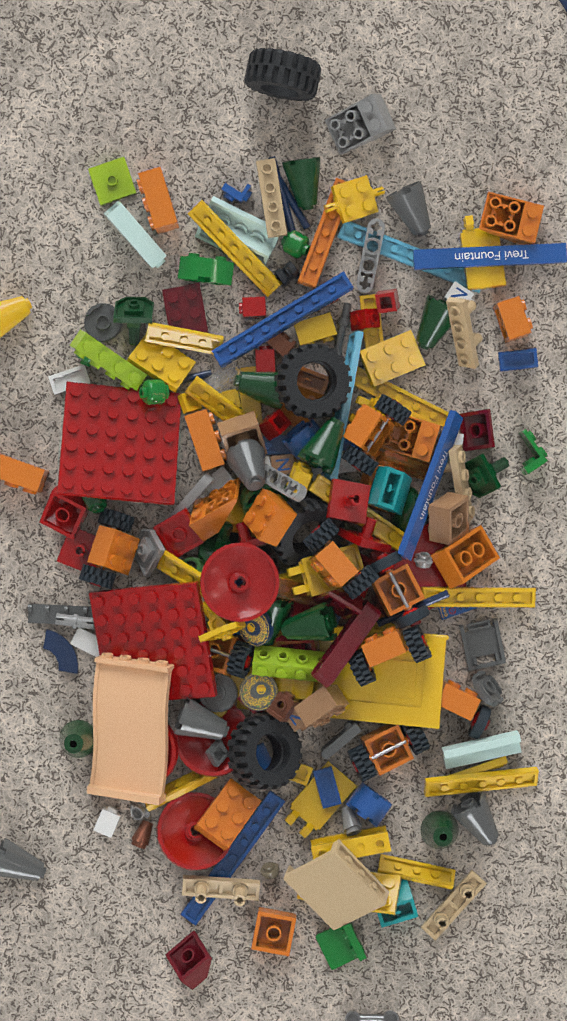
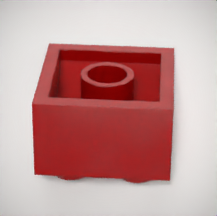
[39,485,89,539]

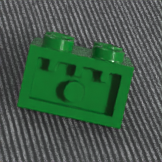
[519,429,548,475]
[315,922,367,970]

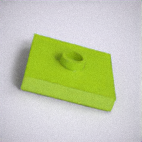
[88,156,137,206]

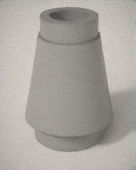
[341,806,362,836]

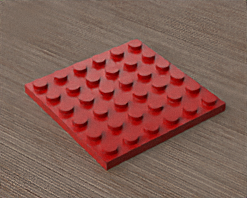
[57,381,182,505]
[89,581,218,700]

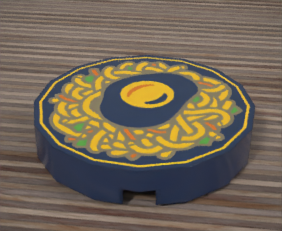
[239,612,274,646]

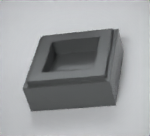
[205,740,228,767]

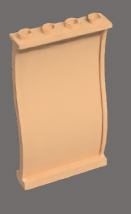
[87,652,174,805]

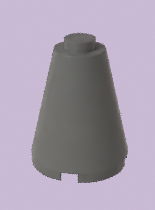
[386,181,431,237]
[226,439,265,491]
[173,697,229,740]
[451,792,499,846]
[0,838,47,881]

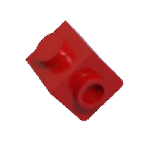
[350,309,381,331]

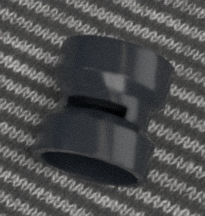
[274,261,300,287]

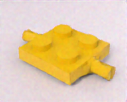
[323,175,385,224]

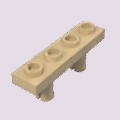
[256,158,287,238]
[446,297,483,369]
[444,445,475,522]
[421,870,487,941]
[182,875,260,906]

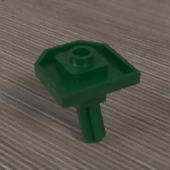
[113,296,154,345]
[465,453,509,498]
[198,521,238,564]

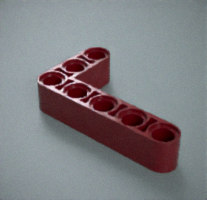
[311,600,382,688]

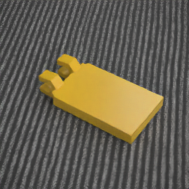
[460,215,506,290]
[286,544,364,597]
[285,761,357,838]

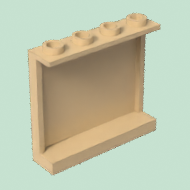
[284,840,389,930]

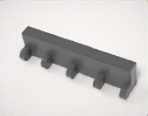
[28,603,94,624]

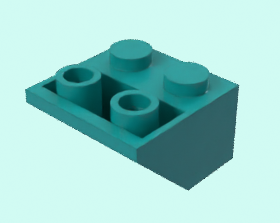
[368,466,413,515]
[377,879,419,928]

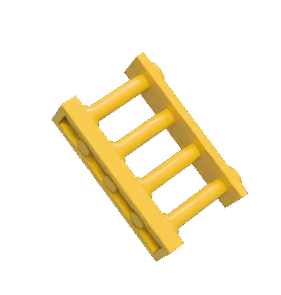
[310,825,391,859]

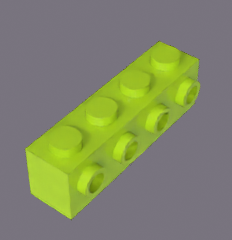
[70,329,147,391]
[252,645,325,683]

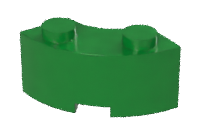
[177,253,234,286]

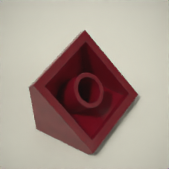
[460,409,495,451]

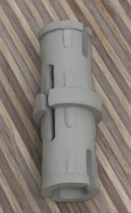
[55,613,95,630]

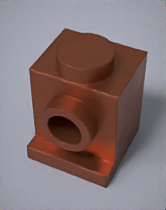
[266,332,297,357]
[266,690,299,722]

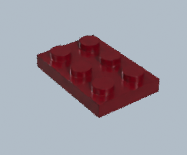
[162,283,209,333]

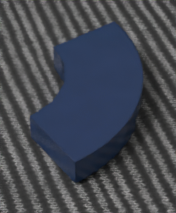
[43,629,79,674]

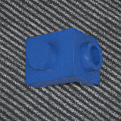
[221,183,252,204]

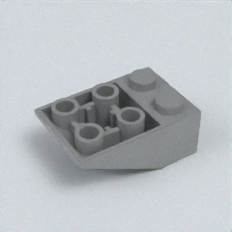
[325,94,396,155]

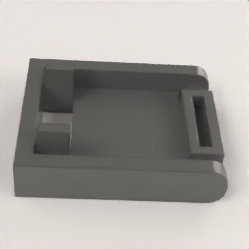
[459,618,506,671]
[321,720,362,759]

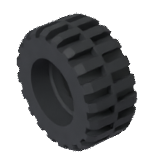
[244,48,321,101]
[274,343,352,418]
[271,493,345,568]
[227,715,302,790]

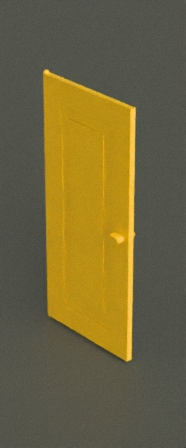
[237,625,449,729]

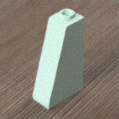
[103,201,167,269]

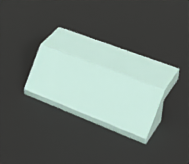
[195,196,279,266]
[442,730,522,769]

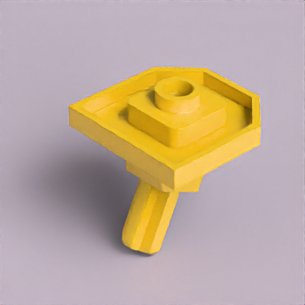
[198,601,246,642]

